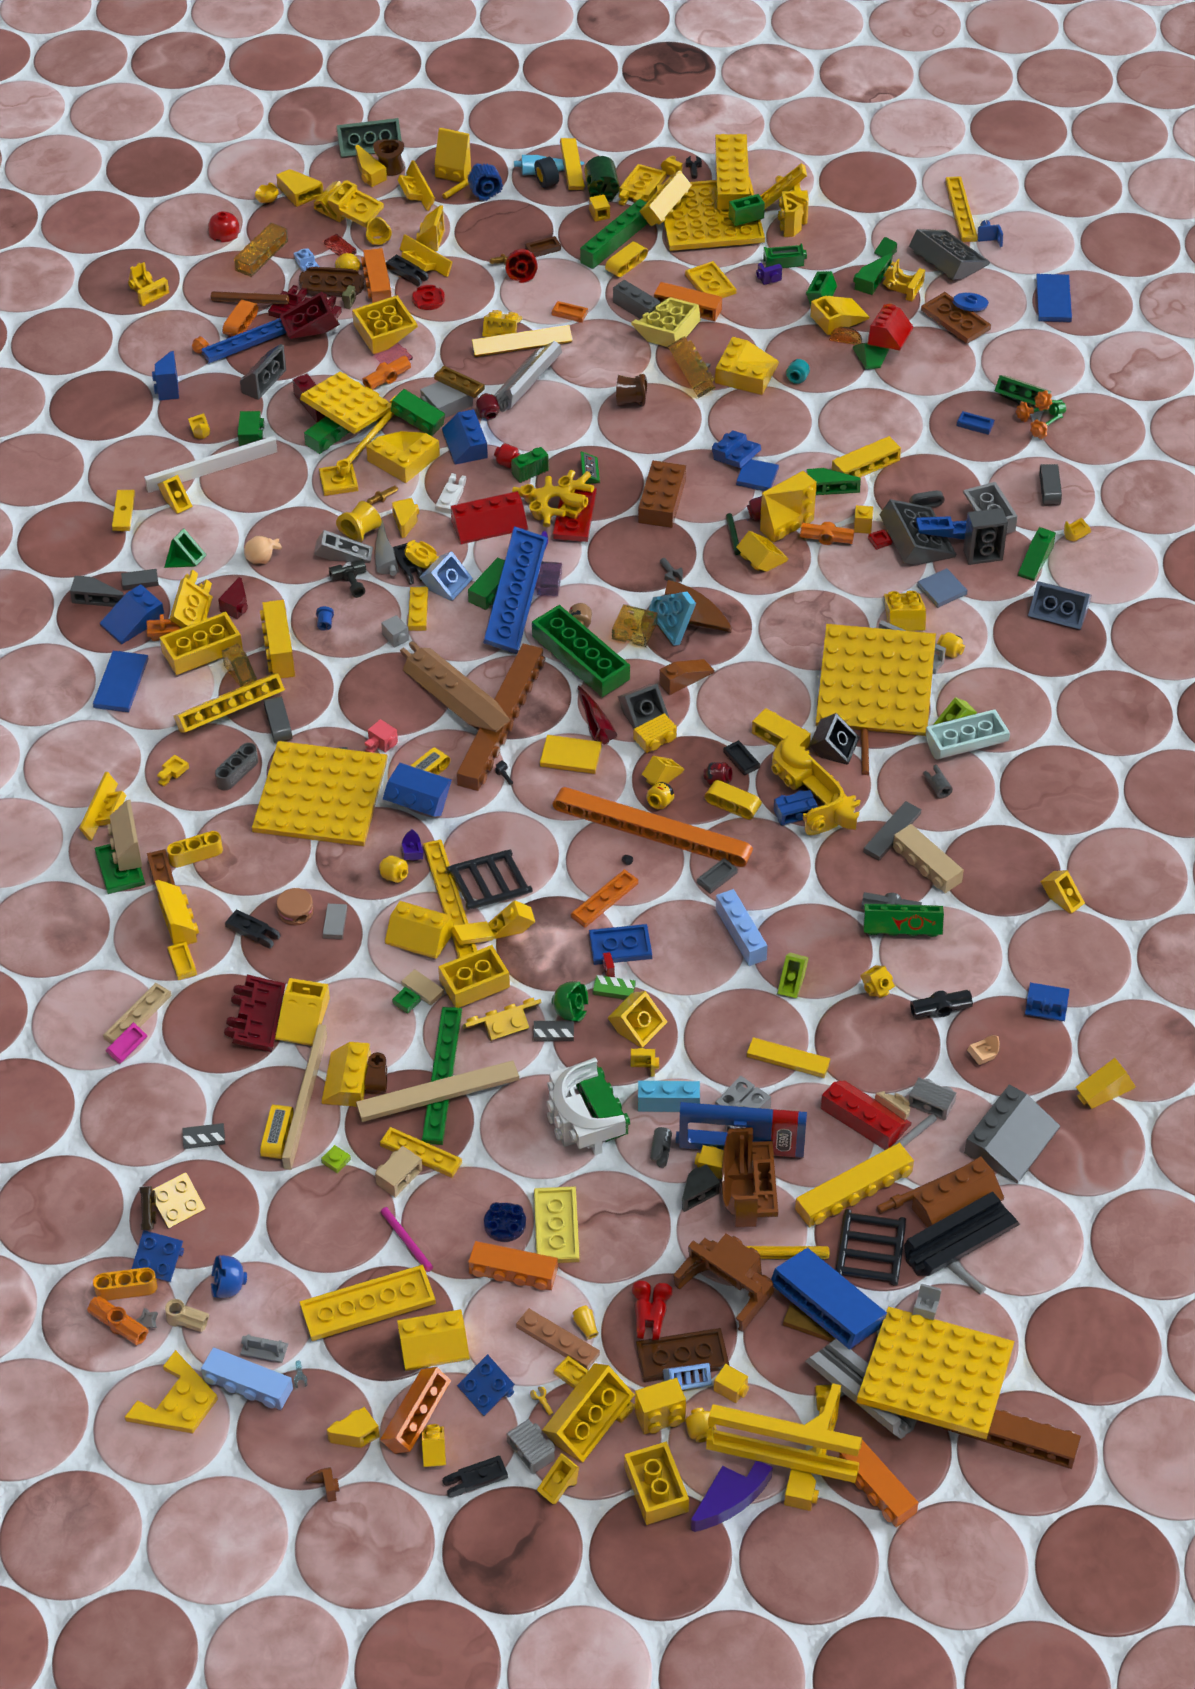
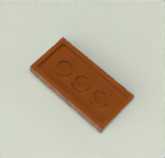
[921,292,991,344]

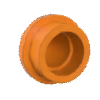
[192,336,209,354]

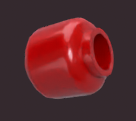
[494,443,520,468]

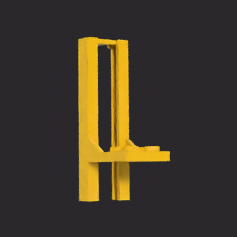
[706,1383,862,1483]

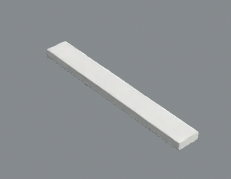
[144,436,277,493]

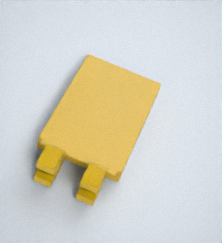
[618,164,667,206]
[169,569,213,628]

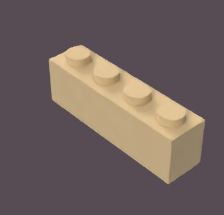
[893,824,964,893]

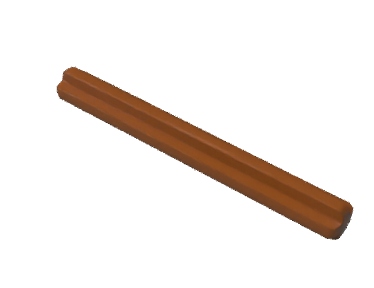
[210,291,289,305]

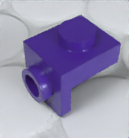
[756,263,782,285]

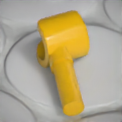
[530,1386,553,1416]

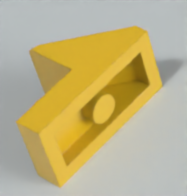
[537,1454,579,1504]

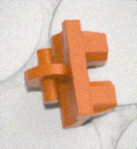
[147,614,180,641]

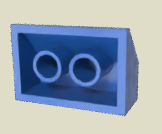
[442,409,488,465]
[383,763,452,816]

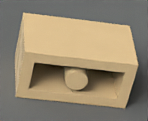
[375,1146,423,1198]

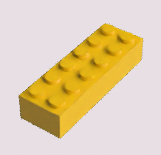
[715,134,750,210]

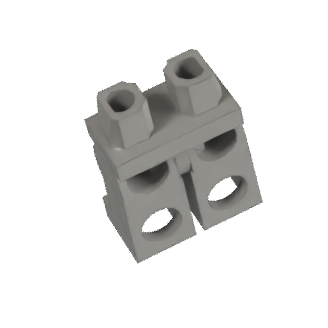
[715,1075,771,1132]

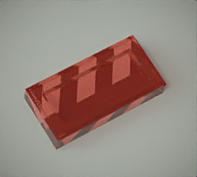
[324,234,357,256]

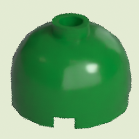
[552,981,588,1021]

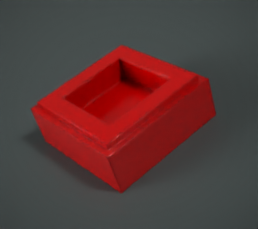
[868,529,892,550]
[603,952,615,977]

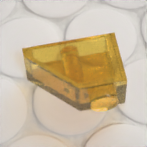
[222,643,257,687]

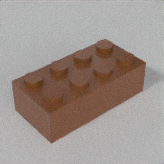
[638,460,686,528]

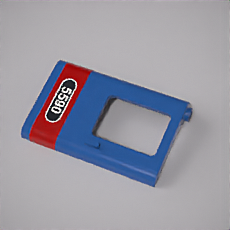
[675,1102,807,1158]

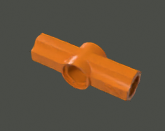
[362,355,411,390]
[800,522,855,545]
[87,1296,149,1346]

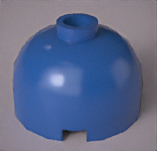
[211,1255,247,1298]

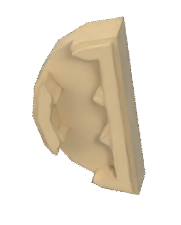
[875,1091,910,1120]

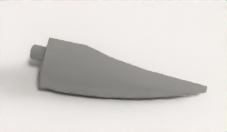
[375,520,399,576]

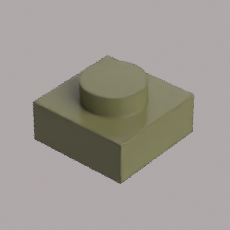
[342,285,356,309]

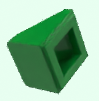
[874,237,897,257]

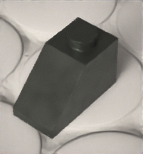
[682,1164,720,1212]

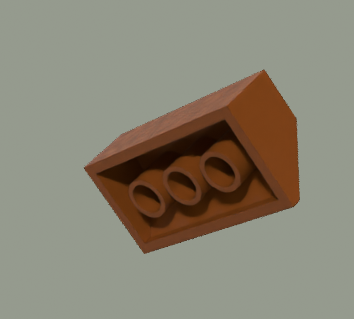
[912,1157,1004,1228]

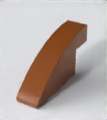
[665,580,732,633]

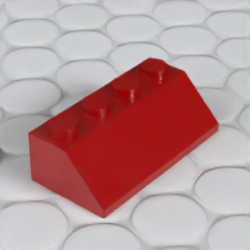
[868,304,914,351]
[450,491,528,544]
[821,1080,912,1150]

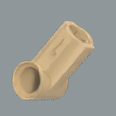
[165,1299,209,1332]

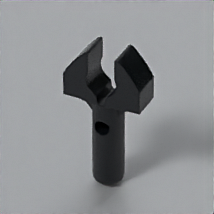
[686,156,702,179]

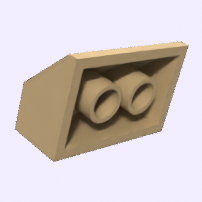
[107,800,142,871]

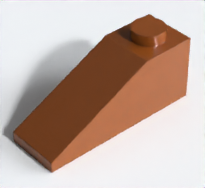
[659,659,715,695]

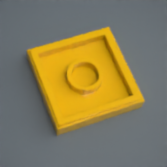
[319,463,359,496]

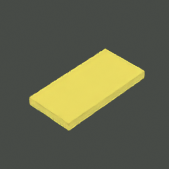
[534,1186,580,1263]

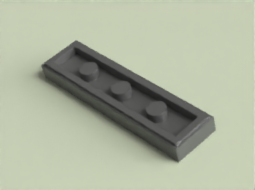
[863,801,922,861]

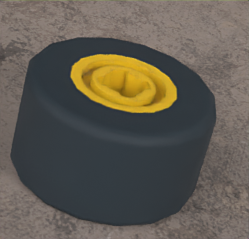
[534,156,559,188]

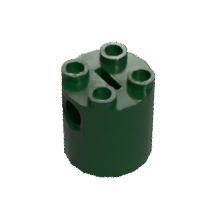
[584,156,620,202]

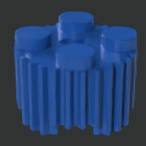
[468,163,503,201]

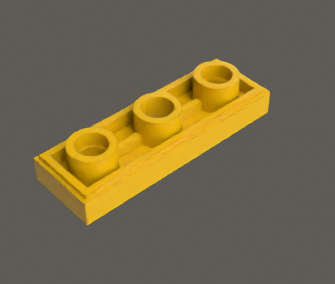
[112,490,135,532]

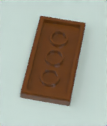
[636,1328,730,1382]

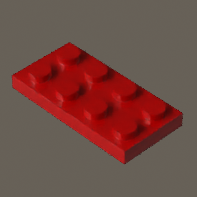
[553,488,597,542]

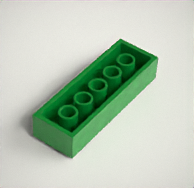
[532,604,630,697]

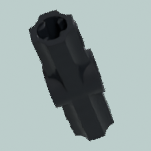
[910,989,973,1018]

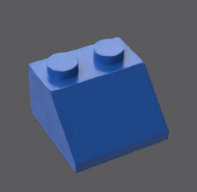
[152,351,179,401]

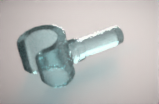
[294,1360,308,1388]

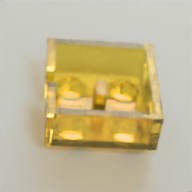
[612,604,658,647]

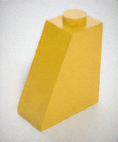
[276,169,323,207]
[1076,1058,1136,1109]

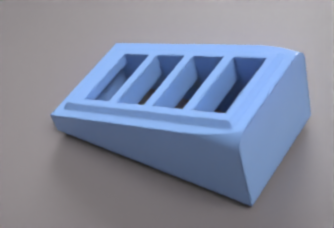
[663,1363,712,1390]

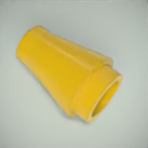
[572,1305,599,1340]

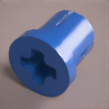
[316,606,334,630]

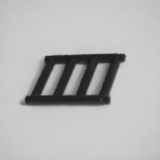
[446,849,533,910]
[835,1209,906,1286]

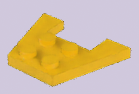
[125,1350,218,1433]

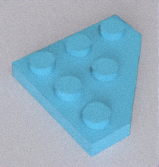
[648,592,696,646]

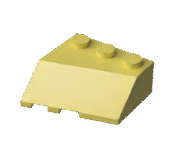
[631,297,701,349]

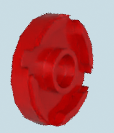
[412,285,445,310]

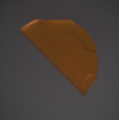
[829,327,862,345]

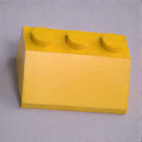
[155,880,199,945]
[385,901,453,959]
[322,1042,371,1107]
[397,1309,470,1371]

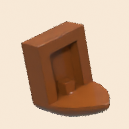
[306,1467,340,1502]

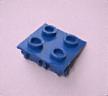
[1025,982,1070,1022]
[132,1230,184,1282]
[457,1354,515,1416]

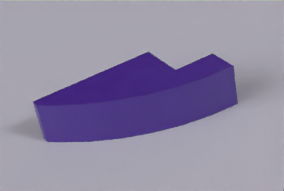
[691,1461,773,1532]

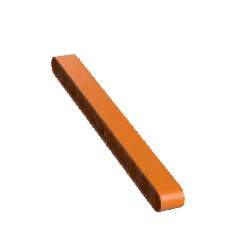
[553,787,753,867]

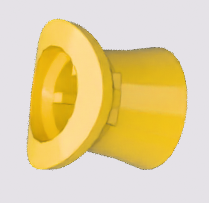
[336,501,382,543]

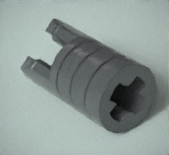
[923,764,953,798]
[650,1127,672,1168]

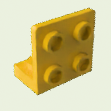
[482,310,522,337]

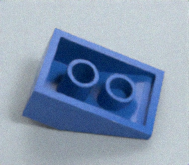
[100,584,165,645]

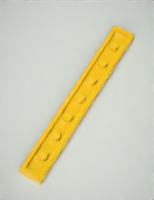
[423,839,477,958]

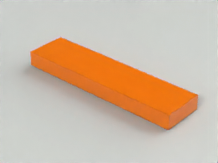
[571,869,639,928]

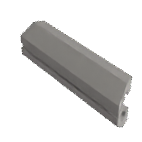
[494,341,562,412]
[805,1339,917,1439]

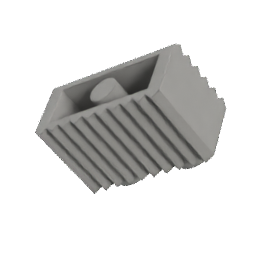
[908,1077,957,1120]
[507,1419,556,1474]

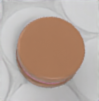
[277,888,314,925]

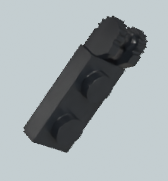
[386,254,429,286]
[393,543,423,584]
[225,909,281,948]
[442,1456,508,1498]

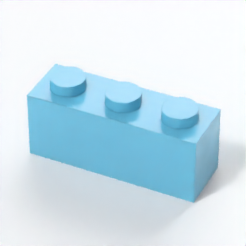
[638,1081,700,1112]

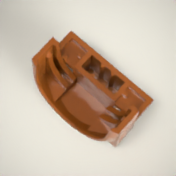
[722,1128,779,1227]
[673,1233,774,1332]

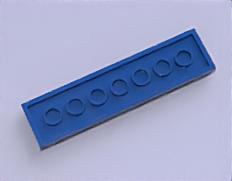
[483,526,548,654]

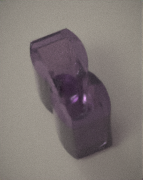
[535,561,562,596]

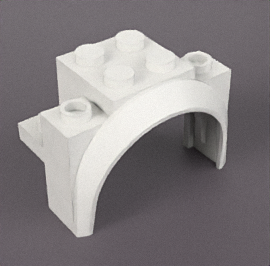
[547,1058,626,1155]

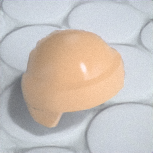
[244,536,282,564]

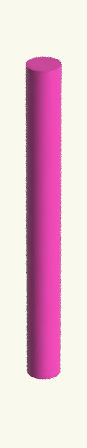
[380,1207,433,1272]

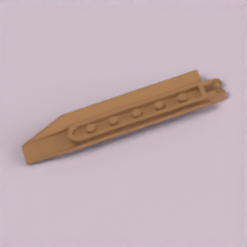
[400,641,510,732]

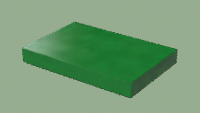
[94,844,145,894]

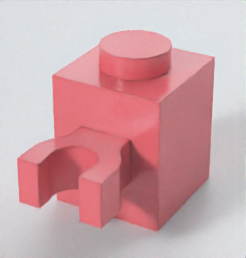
[365,719,398,753]

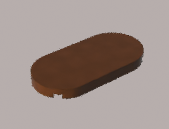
[299,267,364,297]

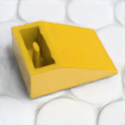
[810,296,870,335]
[884,591,926,631]
[275,978,330,1046]

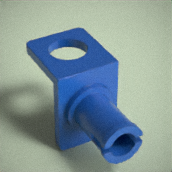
[977,220,1003,247]

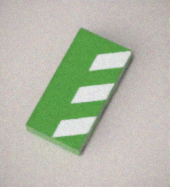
[593,975,636,999]

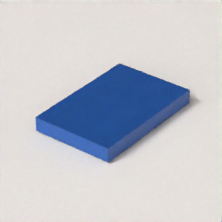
[589,924,652,965]

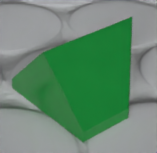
[853,343,889,369]
[164,528,206,568]

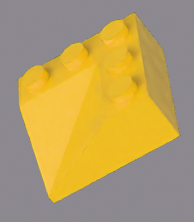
[352,295,418,354]
[715,337,779,395]
[366,431,440,483]
[760,471,817,543]

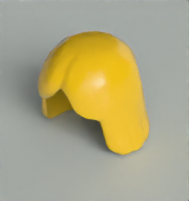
[366,217,392,245]

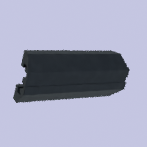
[904,1191,1020,1276]

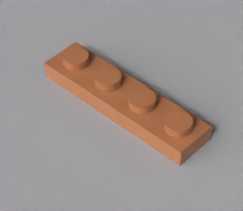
[516,1308,600,1370]

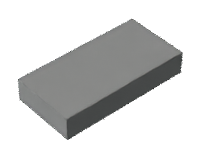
[323,903,348,939]

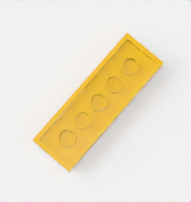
[299,1265,436,1341]

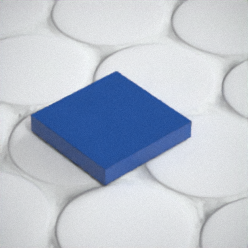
[736,459,779,491]

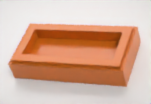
[552,301,588,323]

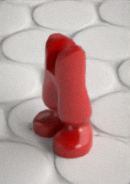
[632,1281,673,1340]

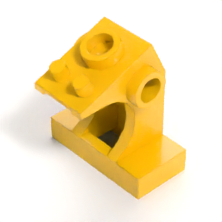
[883,259,925,302]
[128,262,169,307]

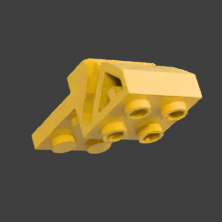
[314,180,384,228]
[778,183,809,237]

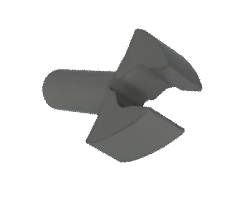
[660,558,683,582]

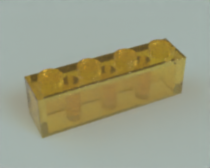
[234,223,288,277]
[668,336,716,398]

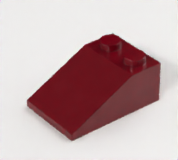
[280,292,340,339]

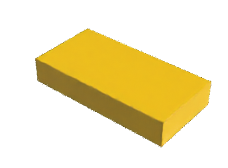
[451,921,495,945]
[167,942,197,980]

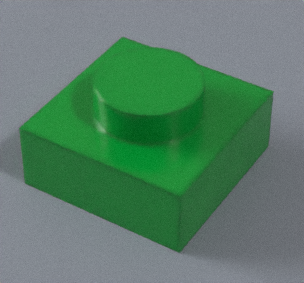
[392,987,421,1014]

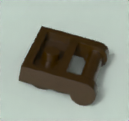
[139,1186,157,1230]

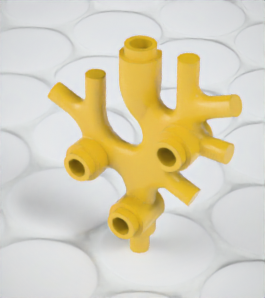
[512,470,594,527]

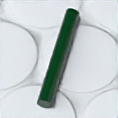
[726,513,741,555]

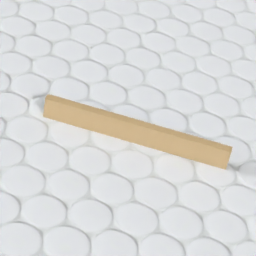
[282,1024,327,1170]
[356,1060,519,1122]

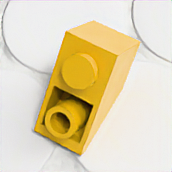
[488,900,535,939]
[327,1406,380,1448]
[422,1424,446,1467]

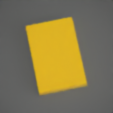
[685,261,737,298]
[540,735,602,774]

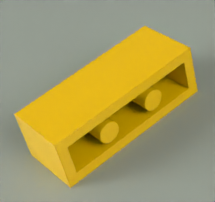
[752,708,811,750]

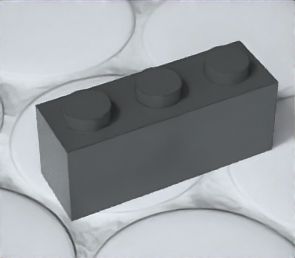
[613,280,660,319]

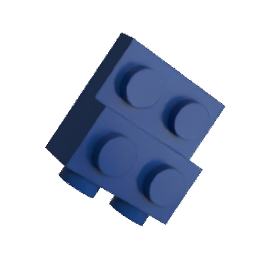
[712,430,761,468]

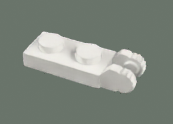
[435,473,467,514]

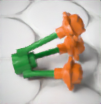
[1016,390,1066,440]

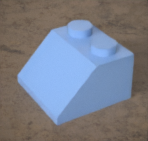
[420,551,473,601]

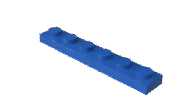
[202,318,287,363]

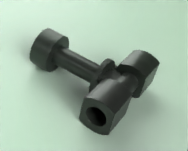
[329,559,366,598]

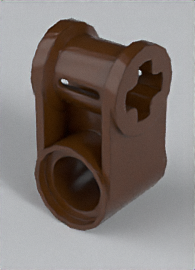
[365,1052,388,1092]

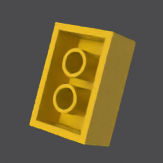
[438,945,510,1008]
[624,1441,689,1525]

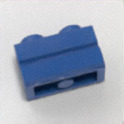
[773,790,818,825]

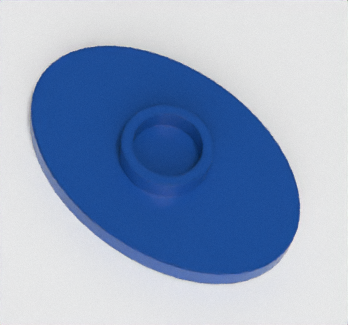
[953,293,989,311]

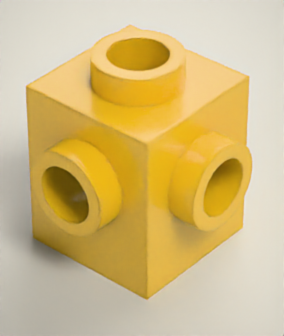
[860,965,895,998]

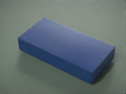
[956,411,995,435]

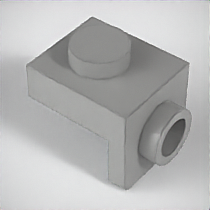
[913,1284,942,1320]

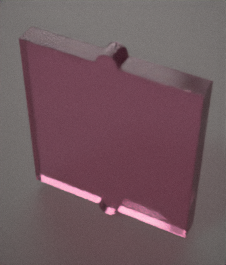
[373,343,413,364]

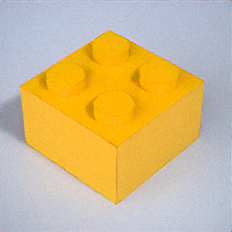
[635,1378,686,1435]

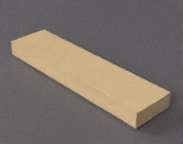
[103,983,172,1044]

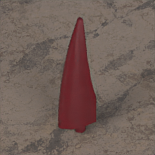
[577,686,617,745]

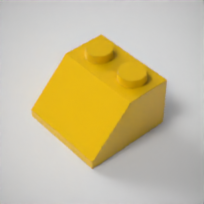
[416,205,445,251]
[736,531,789,572]
[608,991,667,1048]

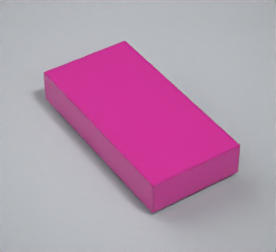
[105,1022,148,1065]

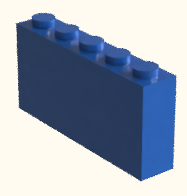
[771,1247,887,1350]

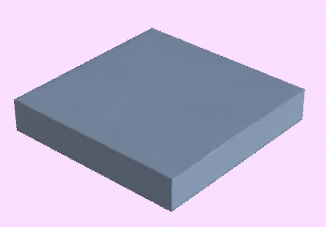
[917,568,968,608]

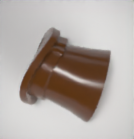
[373,139,405,176]
[616,374,648,407]

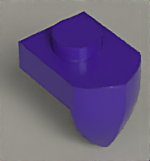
[402,829,423,861]

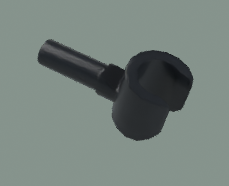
[495,760,513,785]

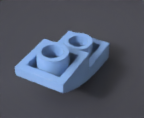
[293,248,320,272]

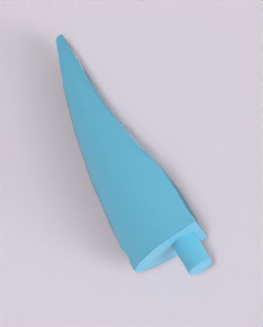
[514,155,584,175]

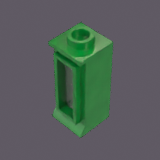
[763,243,807,268]

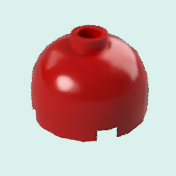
[208,211,240,242]
[505,249,538,283]

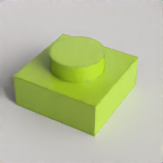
[321,1145,351,1173]

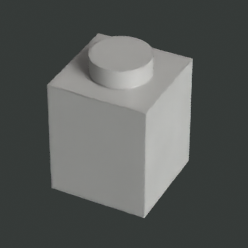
[381,615,409,648]

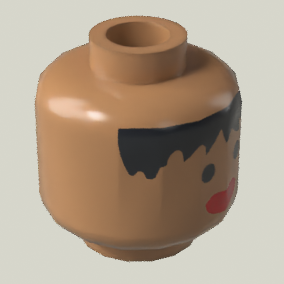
[569,603,592,628]

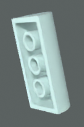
[926,709,1010,760]

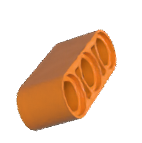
[222,300,259,337]

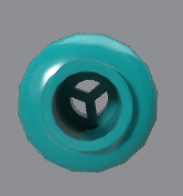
[786,359,810,384]

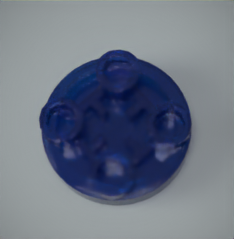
[484,1202,526,1242]

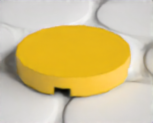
[404,540,439,568]

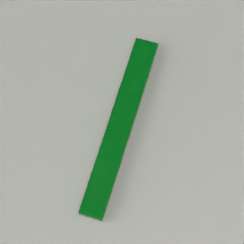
[422,1007,462,1145]

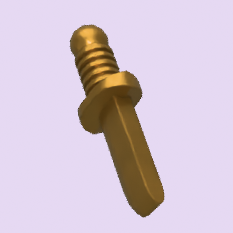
[489,254,508,265]
[367,485,399,505]

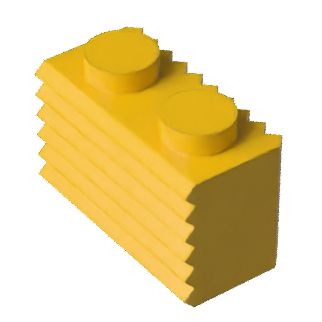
[633,713,677,753]

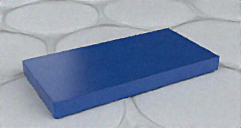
[1036,274,1072,322]
[93,650,149,712]

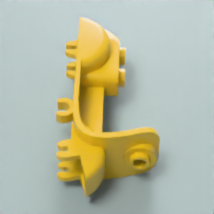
[771,736,861,835]

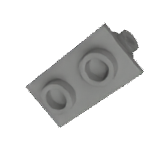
[240,1334,288,1363]

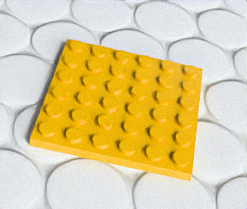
[656,177,765,251]
[816,624,936,736]
[252,741,388,846]
[856,1306,1015,1440]

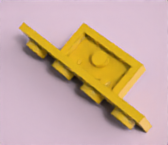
[397,160,435,211]
[400,234,453,277]
[79,772,127,841]
[462,997,542,1041]

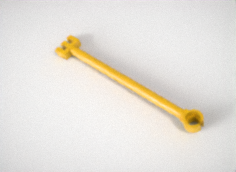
[336,396,396,475]

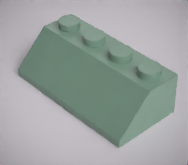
[336,118,402,157]

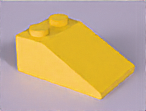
[434,128,471,182]

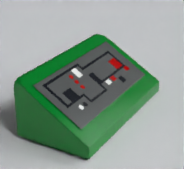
[580,452,600,484]

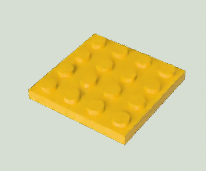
[300,372,391,434]

